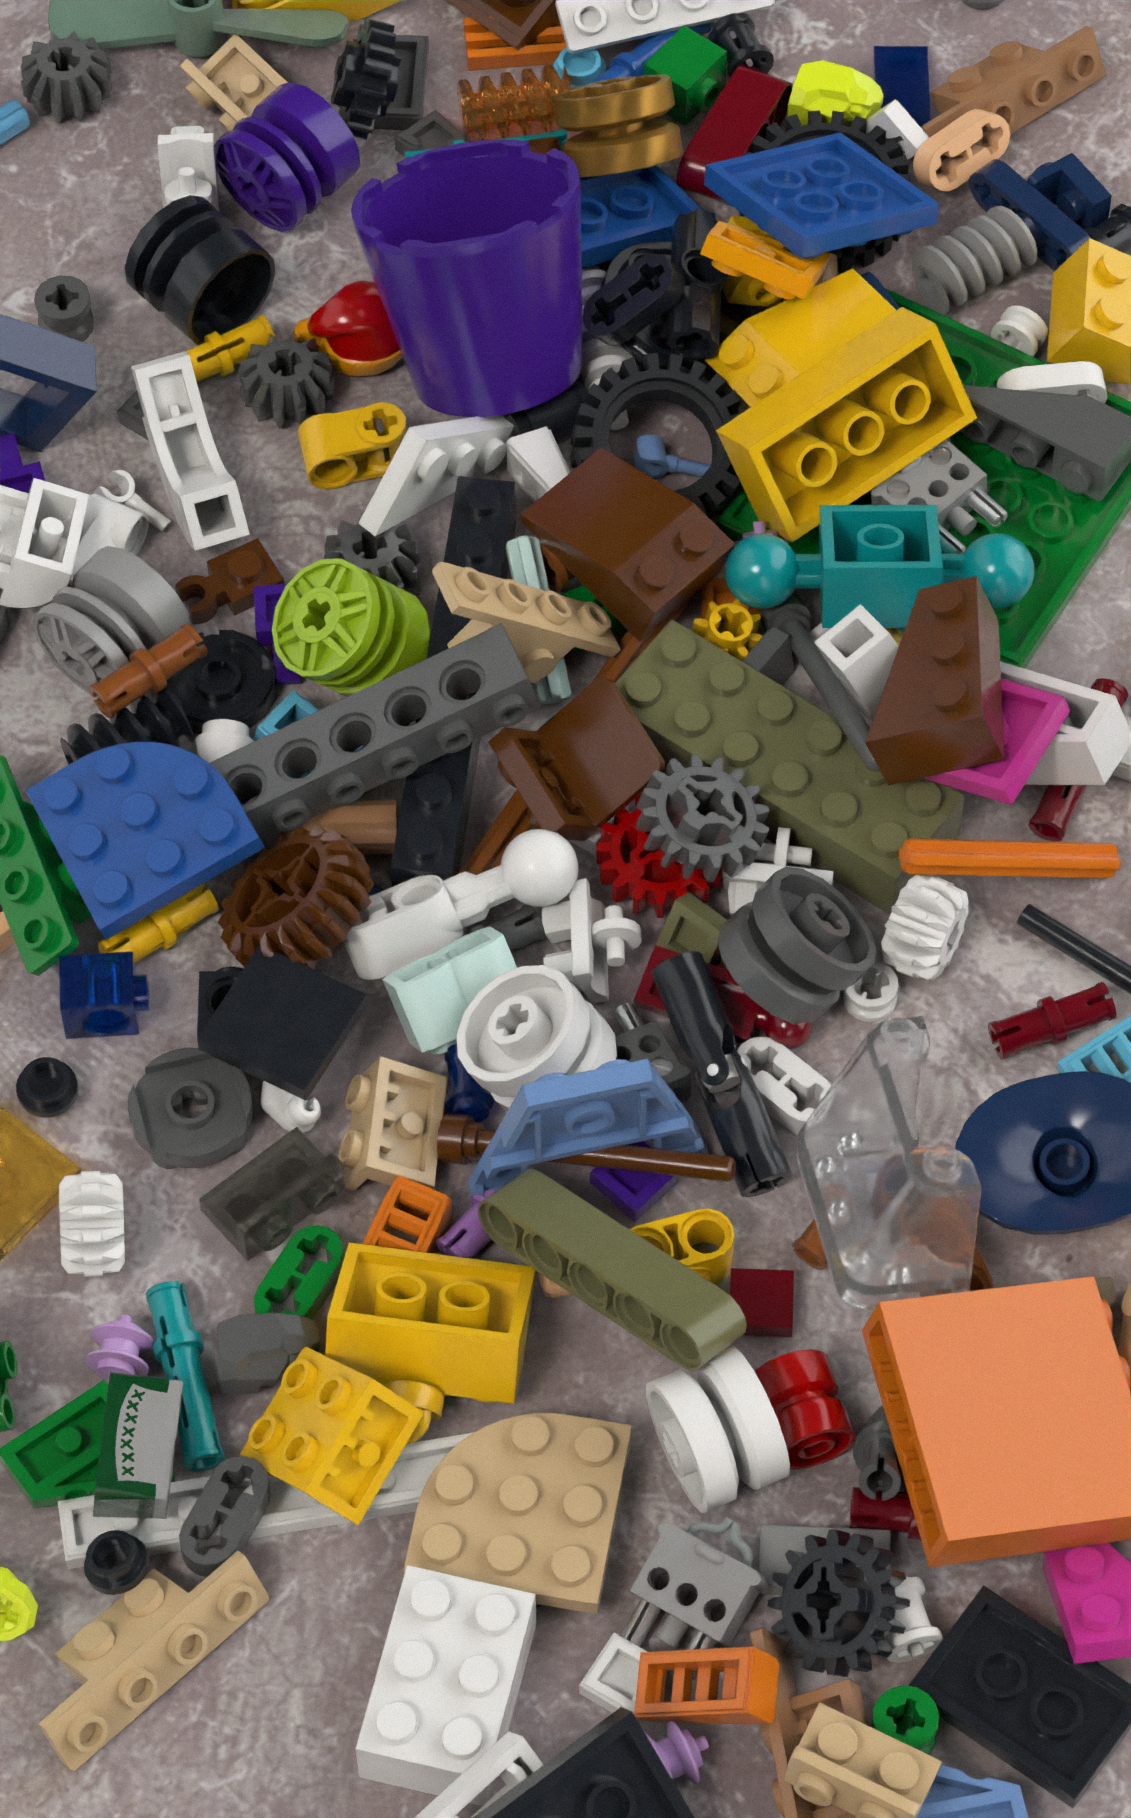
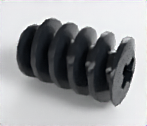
[60,686,194,765]

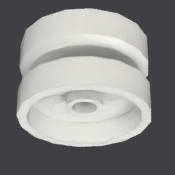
[456,965,617,1112]
[646,1346,790,1513]

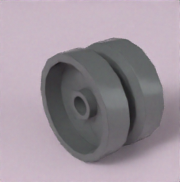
[717,867,877,1024]

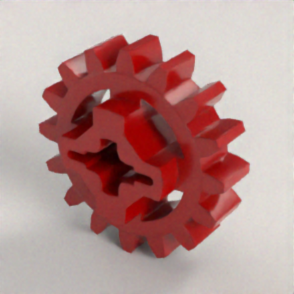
[596,795,723,918]

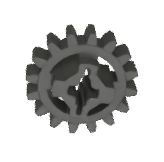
[636,754,769,882]

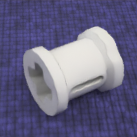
[887,1577,943,1663]

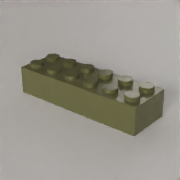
[615,619,965,915]

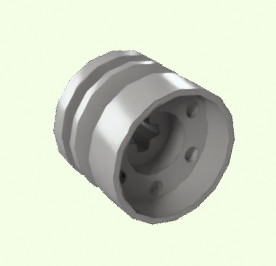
[32,546,191,698]

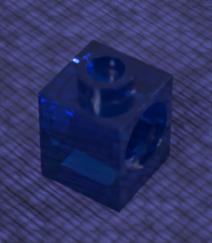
[59,951,150,1039]

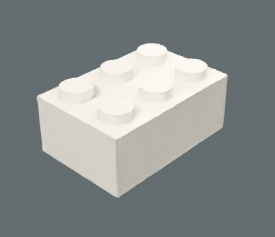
[355,1565,537,1806]

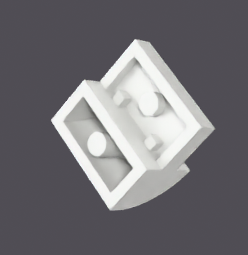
[0,478,90,608]

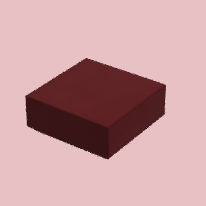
[730,1268,794,1337]

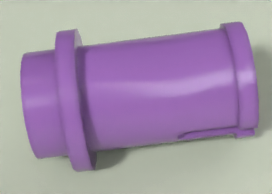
[436,1189,495,1259]

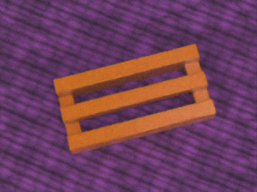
[463,15,567,71]

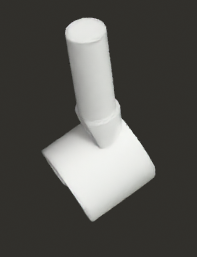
[94,470,171,532]

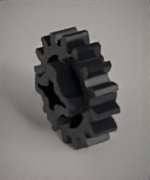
[331,18,402,140]
[768,1529,910,1677]

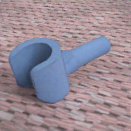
[633,435,711,479]

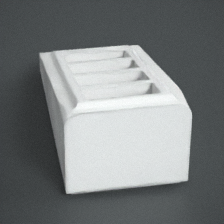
[506,426,570,502]

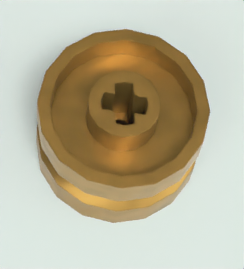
[551,75,684,177]

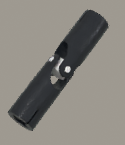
[651,951,793,1197]

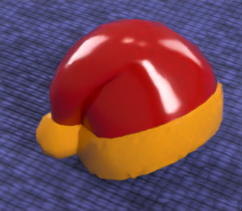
[294,280,403,377]

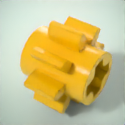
[692,599,763,661]

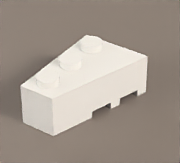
[1000,661,1131,785]

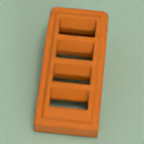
[363,1175,453,1253]
[634,1646,779,1724]

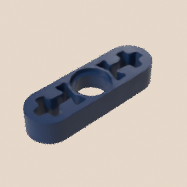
[969,159,1091,272]

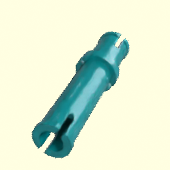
[145,1281,225,1472]

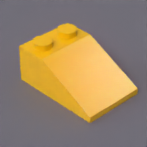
[705,268,896,407]

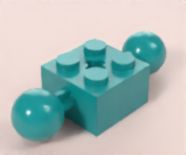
[725,505,1035,631]

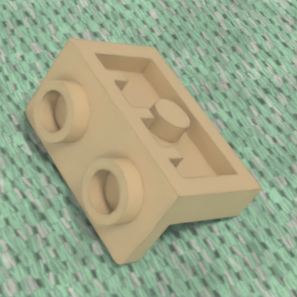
[338,1056,447,1191]
[783,1702,942,1818]

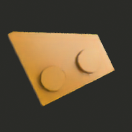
[700,221,831,300]

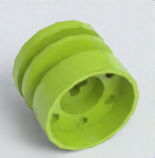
[272,558,431,697]

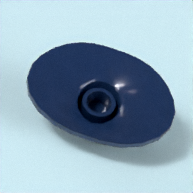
[953,1071,1131,1235]

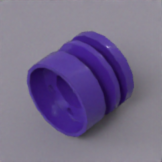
[214,82,360,232]

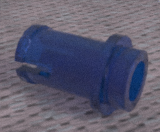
[444,1043,494,1123]

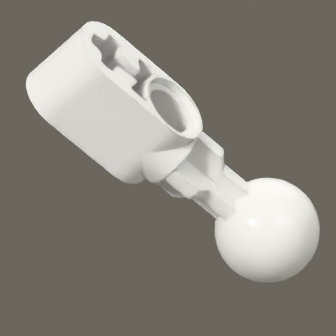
[343,829,578,980]

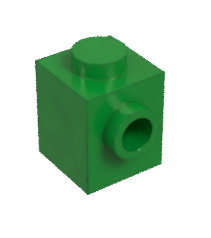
[644,26,727,126]

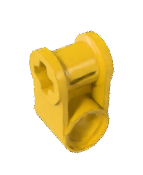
[297,402,406,490]

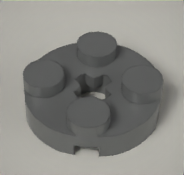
[128,1047,253,1169]

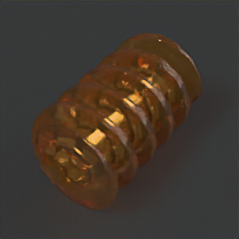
[457,65,572,141]

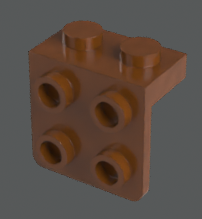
[488,678,666,841]

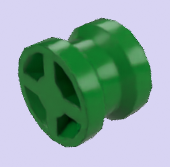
[871,1685,939,1755]

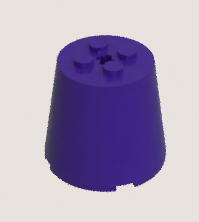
[351,140,582,417]

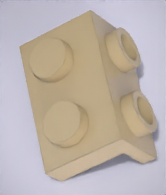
[179,34,288,131]

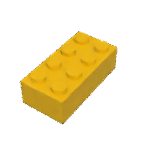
[716,307,977,543]

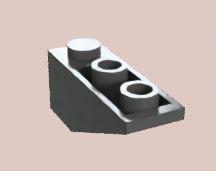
[959,385,1131,502]

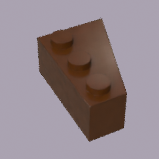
[865,576,1005,786]

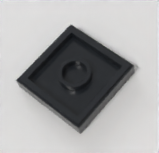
[197,944,368,1101]

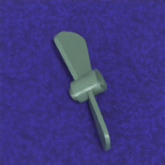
[48,0,348,57]

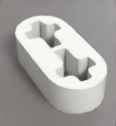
[996,361,1108,404]
[737,1036,836,1137]

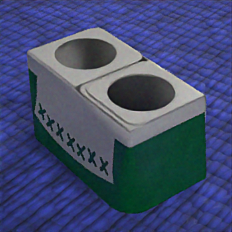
[93,1372,183,1519]

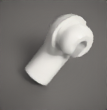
[260,1081,321,1133]

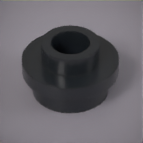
[84,1530,150,1595]

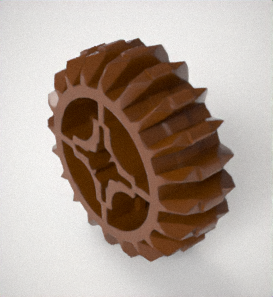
[218,825,374,969]

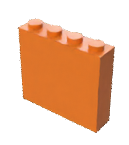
[862,1276,1131,1568]

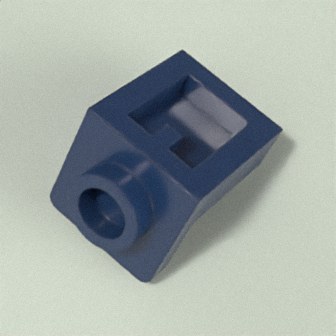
[1027,153,1112,229]

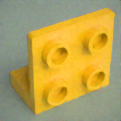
[240,1347,425,1525]

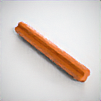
[898,838,1121,878]

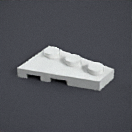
[358,415,514,536]

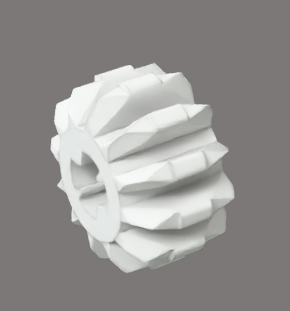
[881,874,969,980]
[59,1171,125,1277]

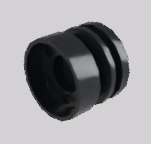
[124,195,275,345]

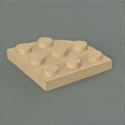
[403,1413,632,1614]

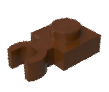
[175,538,285,625]

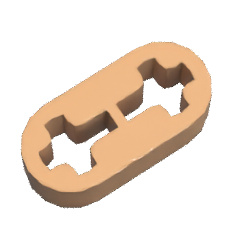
[913,109,1010,191]

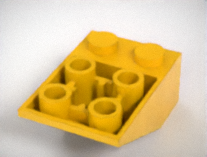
[1047,238,1131,384]

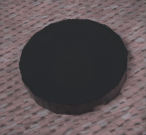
[166,630,277,734]

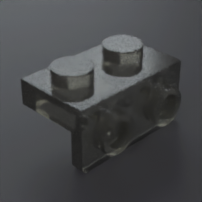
[199,1127,345,1261]

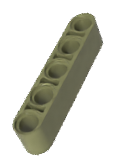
[477,1169,747,1371]

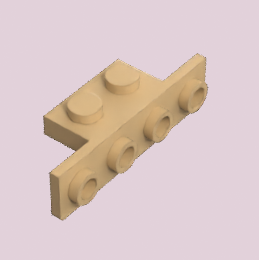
[432,561,621,684]
[38,1551,269,1771]

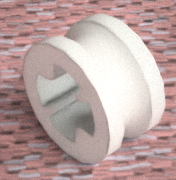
[991,306,1048,357]
[843,960,899,1022]

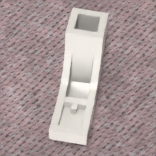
[131,351,250,551]
[809,604,899,719]

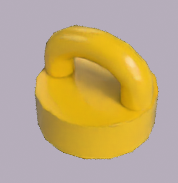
[383,1380,445,1445]

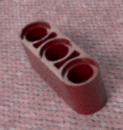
[676,64,793,205]

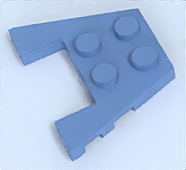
[468,1059,709,1197]

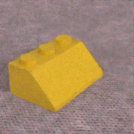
[325,1242,536,1404]

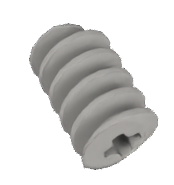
[912,206,1037,315]

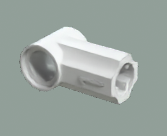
[67,493,149,588]

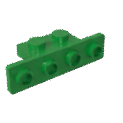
[0,754,92,976]

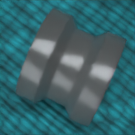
[34,275,94,342]

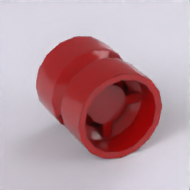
[755,1349,856,1470]

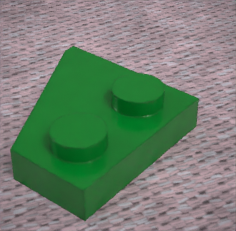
[0,1379,175,1509]

